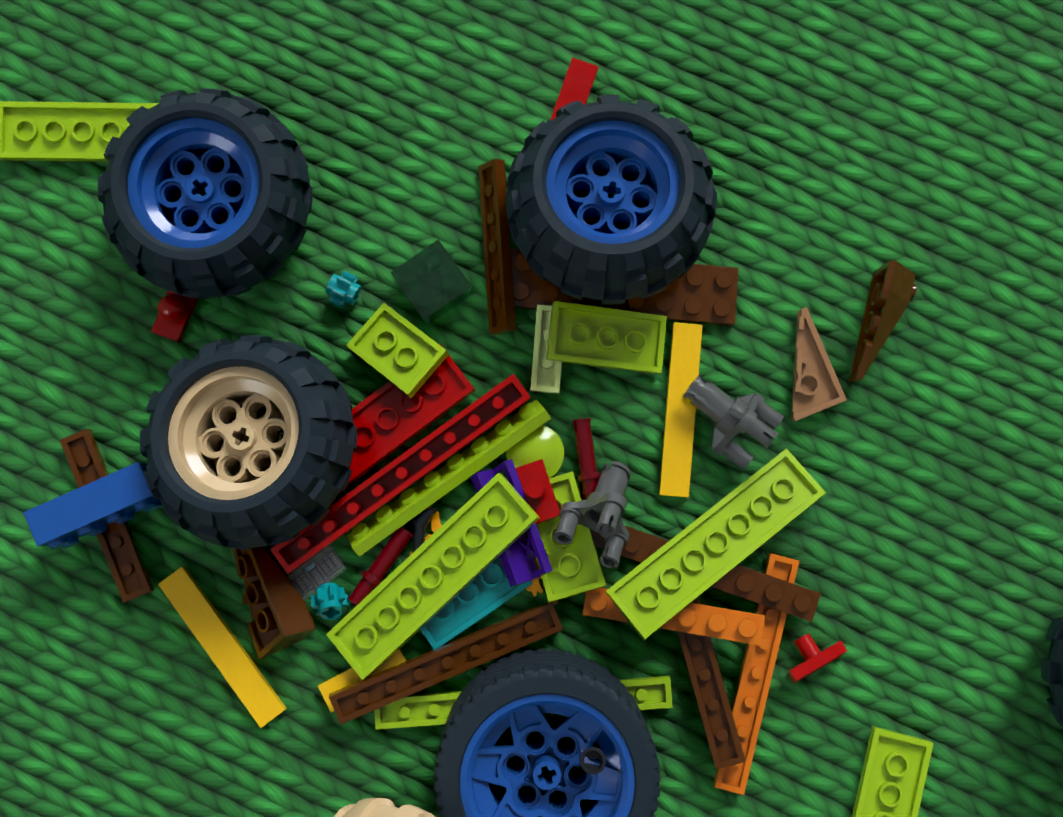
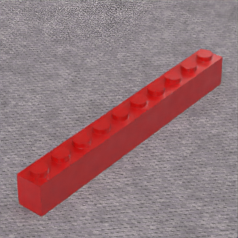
[270,373,531,574]

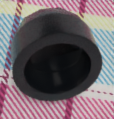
[579,747,606,774]

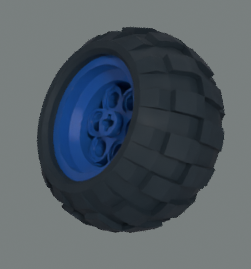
[98,88,313,299]
[506,95,717,304]

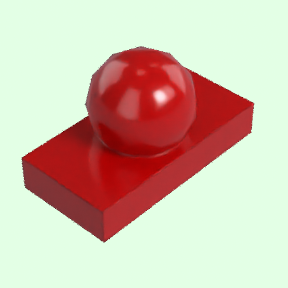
[151,291,198,343]

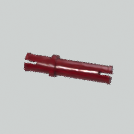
[572,418,600,500]
[348,526,414,605]

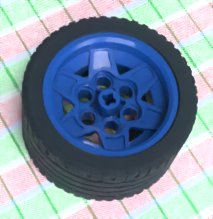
[434,649,661,817]

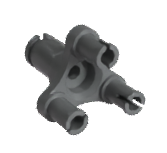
[682,374,784,471]
[554,461,631,568]

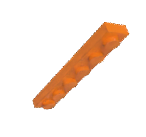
[582,587,765,646]

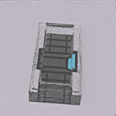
[287,545,348,601]

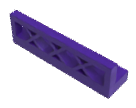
[471,459,553,587]

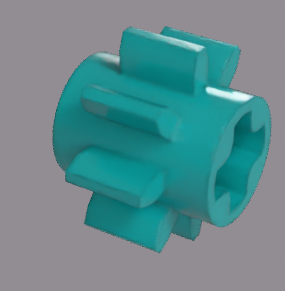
[326,271,362,309]
[311,582,349,620]

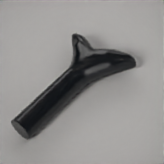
[410,508,437,553]

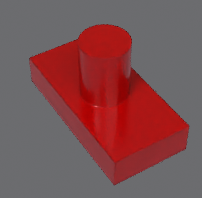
[515,459,560,525]
[787,633,848,684]

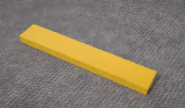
[659,322,703,498]
[158,566,287,728]

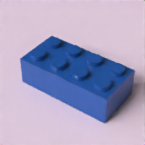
[23,462,163,549]

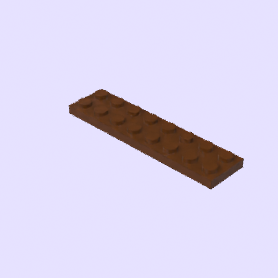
[510,249,739,326]

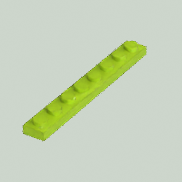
[347,400,551,557]

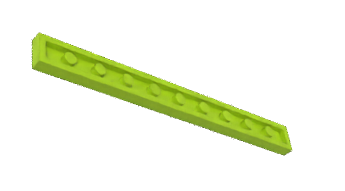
[374,676,673,730]

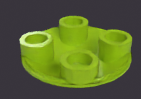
[506,425,564,478]

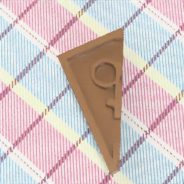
[791,307,847,422]

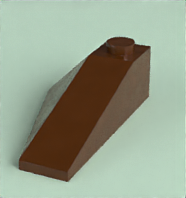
[848,260,917,383]
[233,546,315,659]

